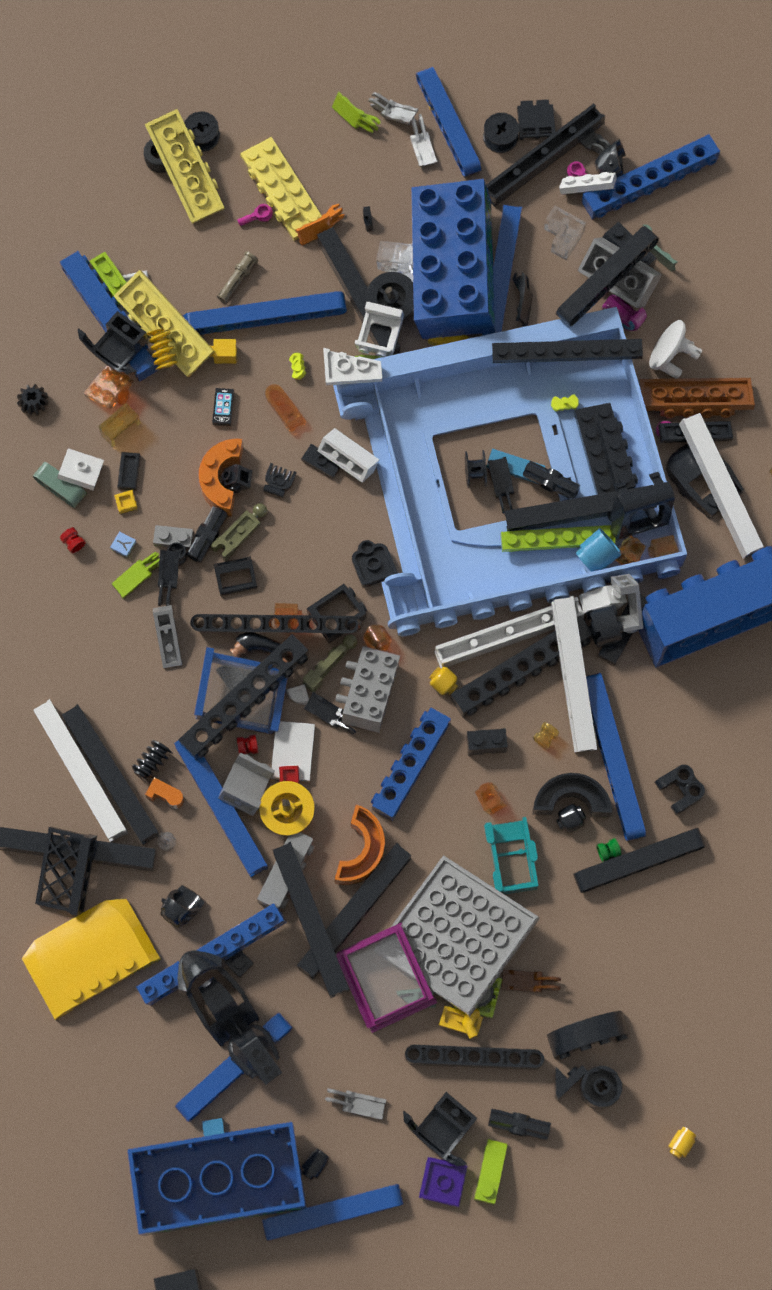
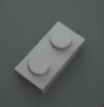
[153,525,193,549]

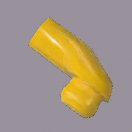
[462,1008,480,1039]

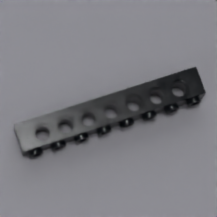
[450,615,593,717]
[178,634,309,760]

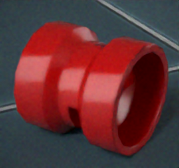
[59,527,86,554]
[236,734,259,755]

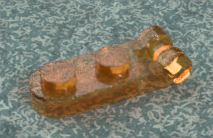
[265,384,306,433]

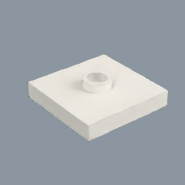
[57,448,104,490]

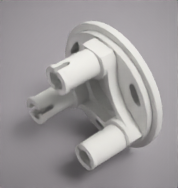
[649,320,702,379]

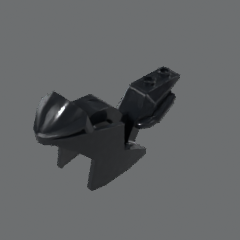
[177,950,282,1085]

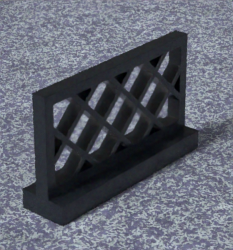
[35,826,97,916]

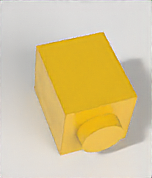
[210,339,237,364]

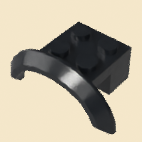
[77,311,148,375]
[403,1092,478,1166]

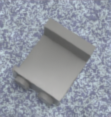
[611,574,643,633]
[218,753,275,816]

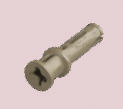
[217,251,259,303]

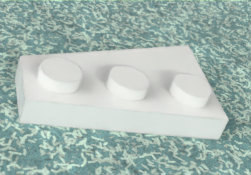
[323,348,382,386]

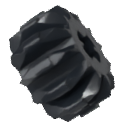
[17,384,49,416]

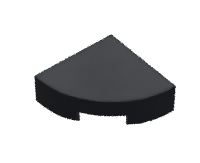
[363,206,373,232]

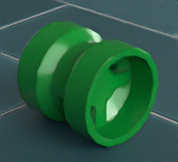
[596,838,622,862]

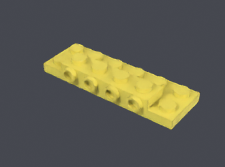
[145,109,225,224]
[240,137,322,241]
[114,270,215,377]

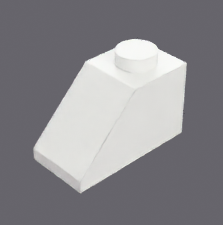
[579,585,627,613]

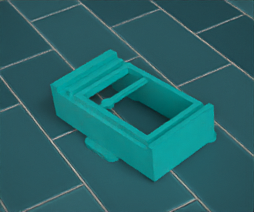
[484,817,539,895]

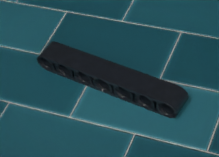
[556,226,659,326]
[573,828,706,893]
[405,1045,544,1070]

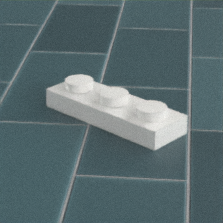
[559,172,616,194]

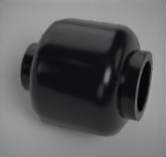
[556,804,587,833]

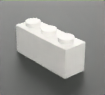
[317,428,379,482]

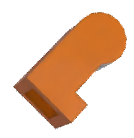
[145,778,184,809]

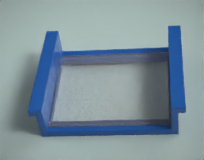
[194,647,287,734]

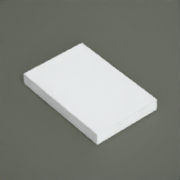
[271,721,315,782]

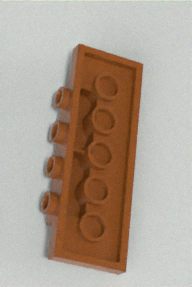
[639,378,755,419]

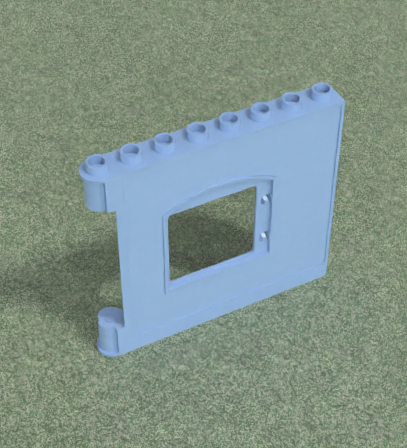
[333,307,687,636]

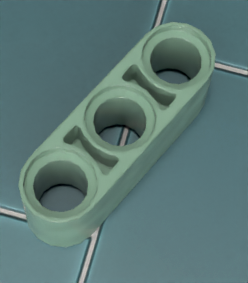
[32,462,87,508]

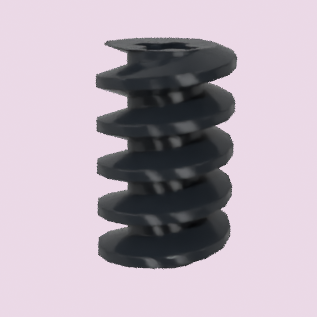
[132,740,173,784]

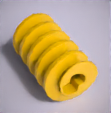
[147,328,178,370]

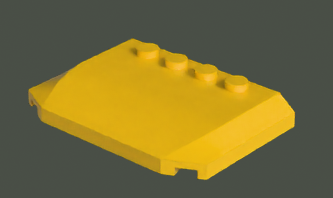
[22,899,161,1020]

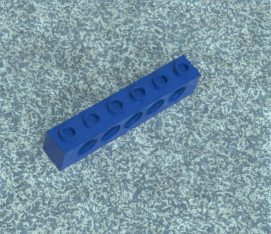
[371,708,451,821]

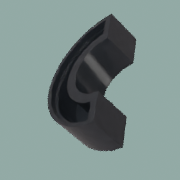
[532,773,612,817]
[546,1011,630,1060]

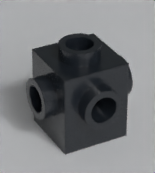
[222,465,252,493]

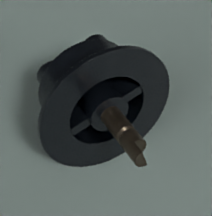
[366,272,414,318]

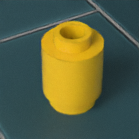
[668,1127,696,1159]

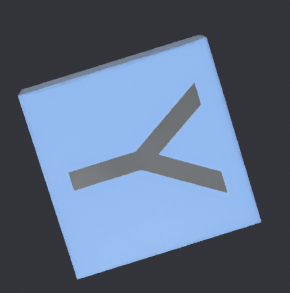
[110,531,136,557]

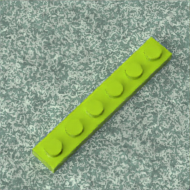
[500,525,616,552]

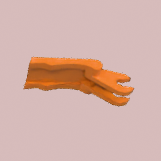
[295,204,345,245]

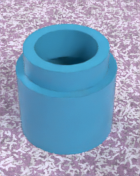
[576,528,622,572]

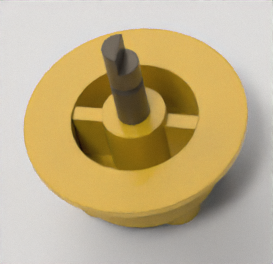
[259,781,315,836]

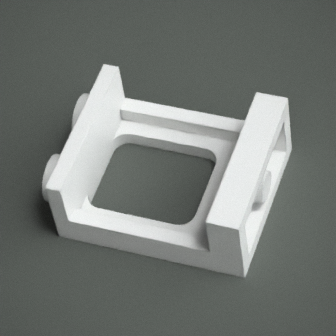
[354,302,404,358]

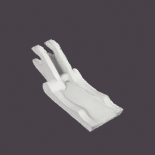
[410,114,437,167]

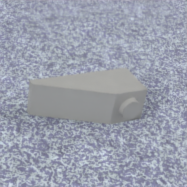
[153,605,182,668]

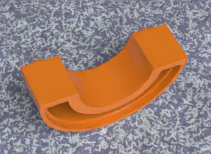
[199,439,243,517]
[334,805,385,885]

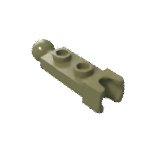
[211,503,268,561]
[302,635,358,693]

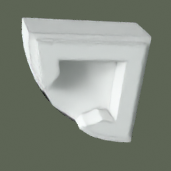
[286,684,309,705]

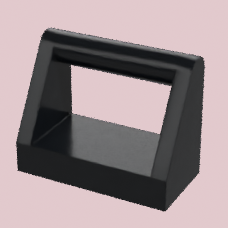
[214,556,257,596]

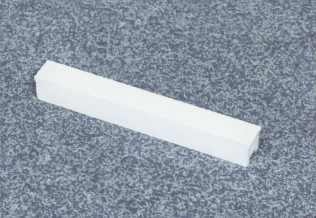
[679,413,764,559]
[551,596,597,753]
[434,597,584,668]
[34,699,128,842]

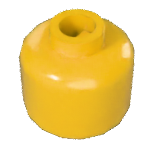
[429,667,458,695]

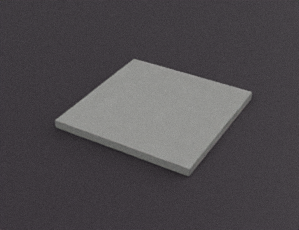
[374,855,539,1016]

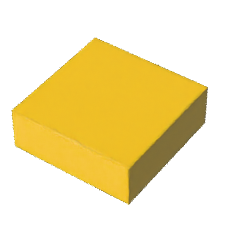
[114,490,138,514]

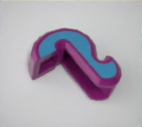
[602,294,647,331]

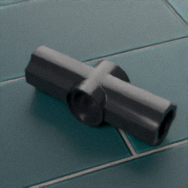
[523,461,580,499]
[187,506,228,563]
[488,1109,551,1140]

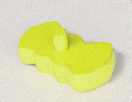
[289,353,306,380]
[551,394,579,412]

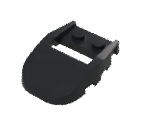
[666,444,744,519]

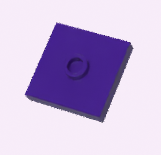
[419,1157,468,1207]

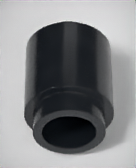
[301,1148,330,1180]

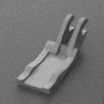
[368,92,418,124]
[325,1089,387,1120]

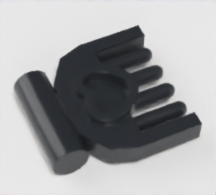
[263,463,297,498]

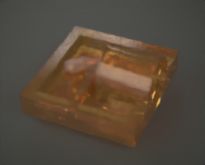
[84,366,134,409]

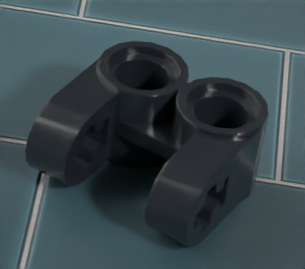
[654,765,705,815]

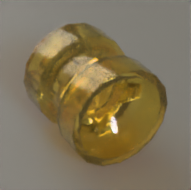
[533,722,559,749]

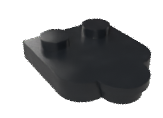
[352,540,398,588]

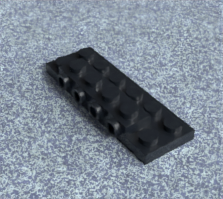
[573,403,638,495]

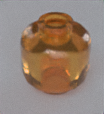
[363,625,392,652]

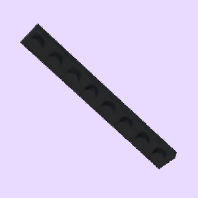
[492,339,643,363]

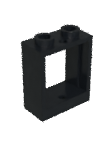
[307,583,367,643]

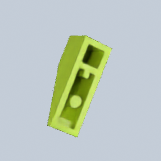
[474,1139,507,1205]

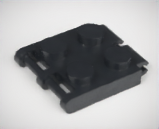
[517,99,555,140]

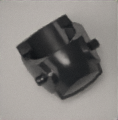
[594,139,626,178]
[160,885,205,928]

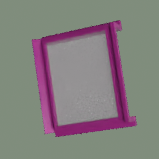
[336,922,438,1033]

